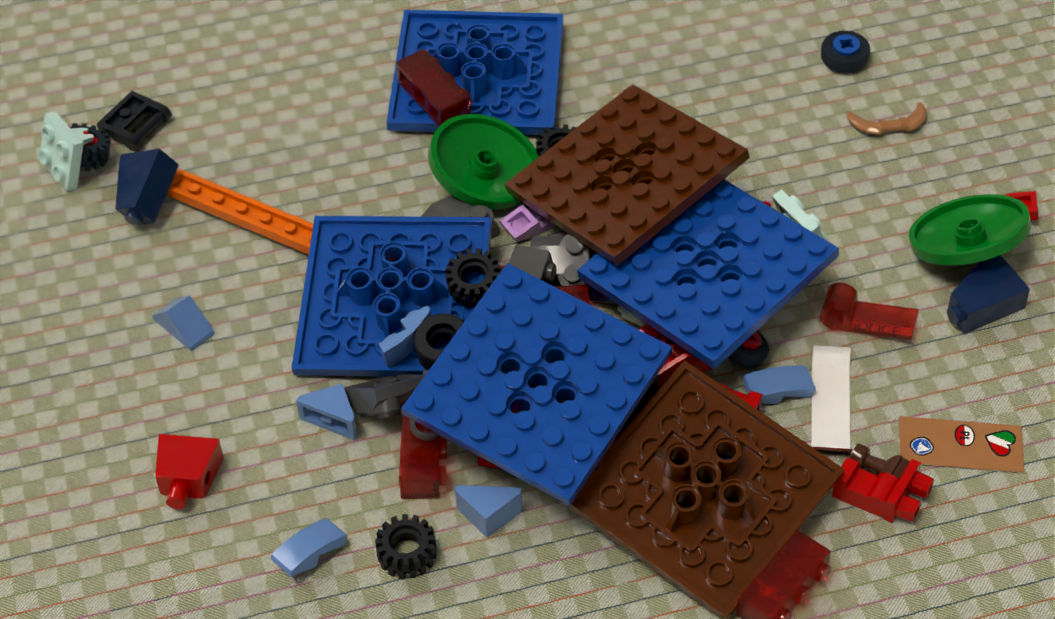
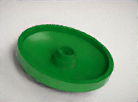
[428,114,539,210]
[909,194,1031,265]

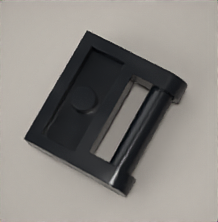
[97,91,172,152]

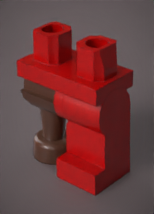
[832,443,934,524]

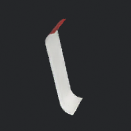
[811,345,852,452]

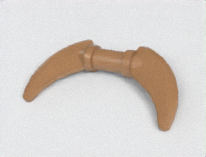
[846,102,926,135]

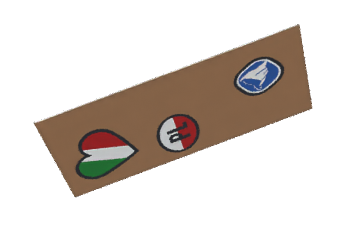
[899,416,1024,473]

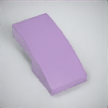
[500,204,556,242]

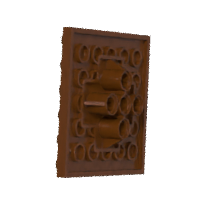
[504,84,750,266]
[565,360,844,619]

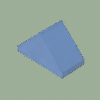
[152,295,214,351]
[296,384,358,441]
[455,485,522,537]

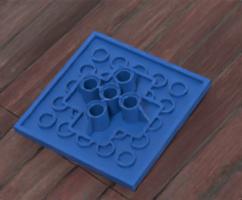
[386,10,563,135]
[577,179,839,369]
[291,216,492,377]
[401,263,672,506]

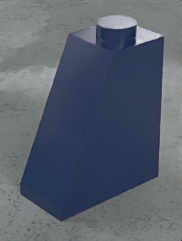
[115,149,179,226]
[947,255,1030,334]

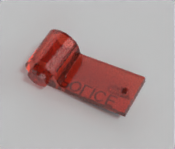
[820,283,919,340]

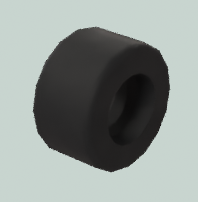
[414,314,464,370]

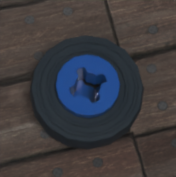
[821,30,870,73]

